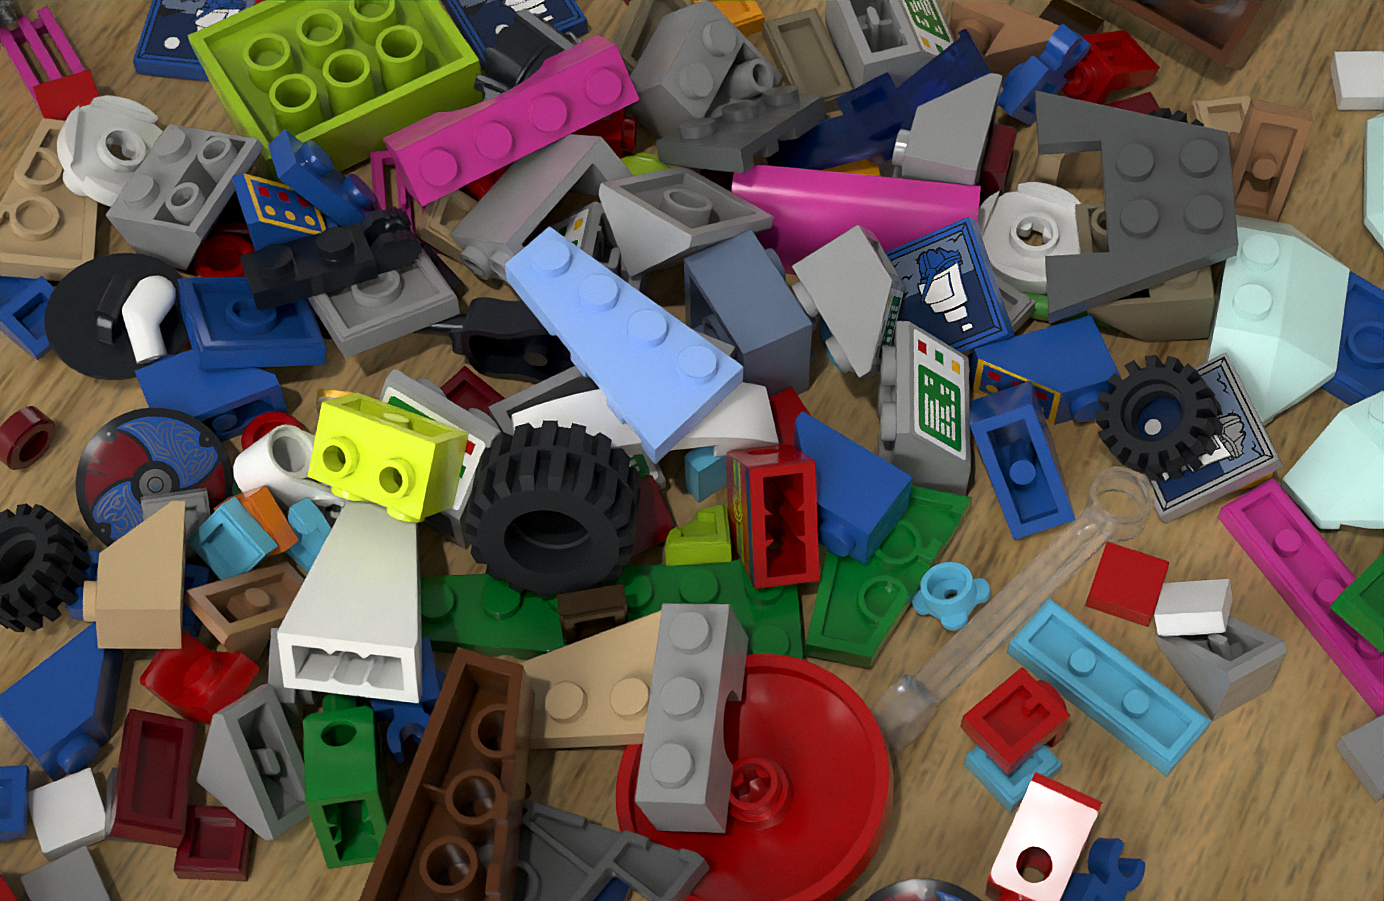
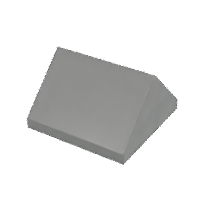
[598,166,774,277]

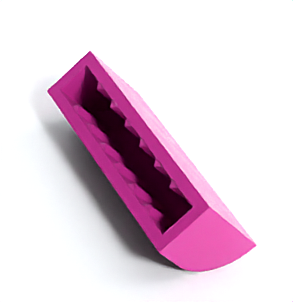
[731,164,981,275]

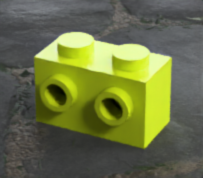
[307,392,469,522]

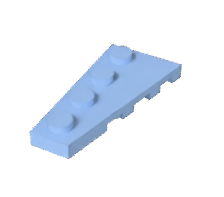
[505,226,744,464]

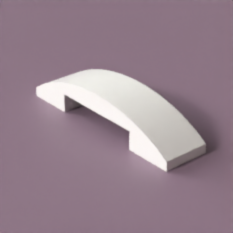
[511,382,779,457]

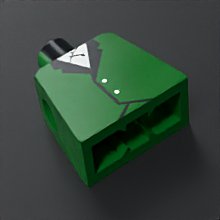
[303,693,392,869]

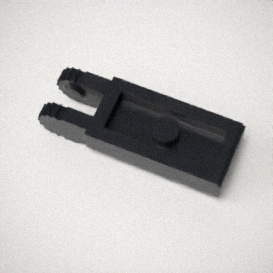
[239,206,422,311]

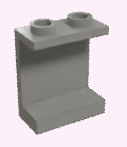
[449,134,634,283]

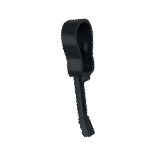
[315,297,575,384]

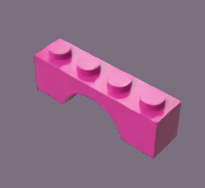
[383,35,640,206]

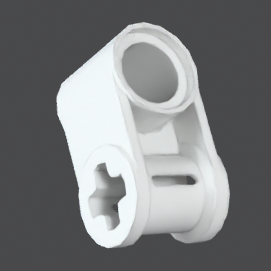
[233,424,347,525]

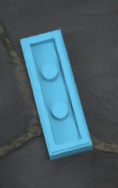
[1006,599,1211,777]

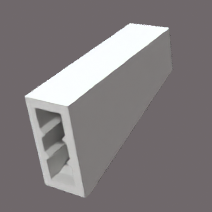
[277,500,423,703]

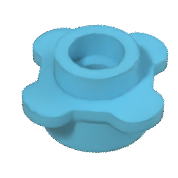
[912,562,991,631]

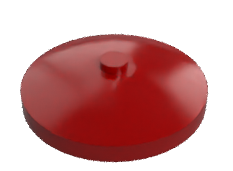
[616,654,894,901]

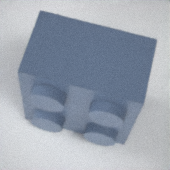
[684,229,816,398]

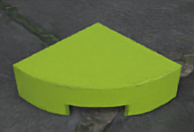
[665,504,732,566]

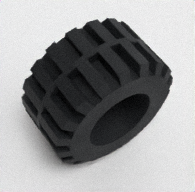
[464,421,641,598]

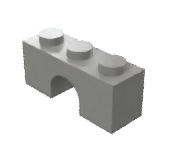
[635,604,748,833]

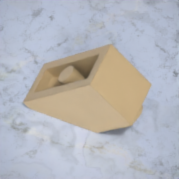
[83,501,186,649]

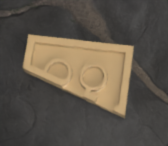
[0,118,98,281]
[519,610,662,750]

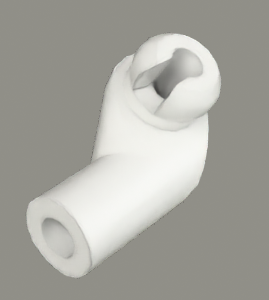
[122,275,176,364]

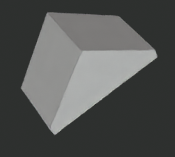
[1154,615,1287,722]
[196,683,310,840]

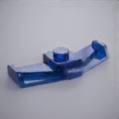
[765,29,992,171]

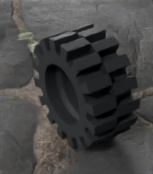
[1095,355,1223,481]
[0,503,91,633]

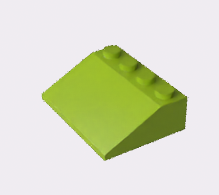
[187,0,483,184]

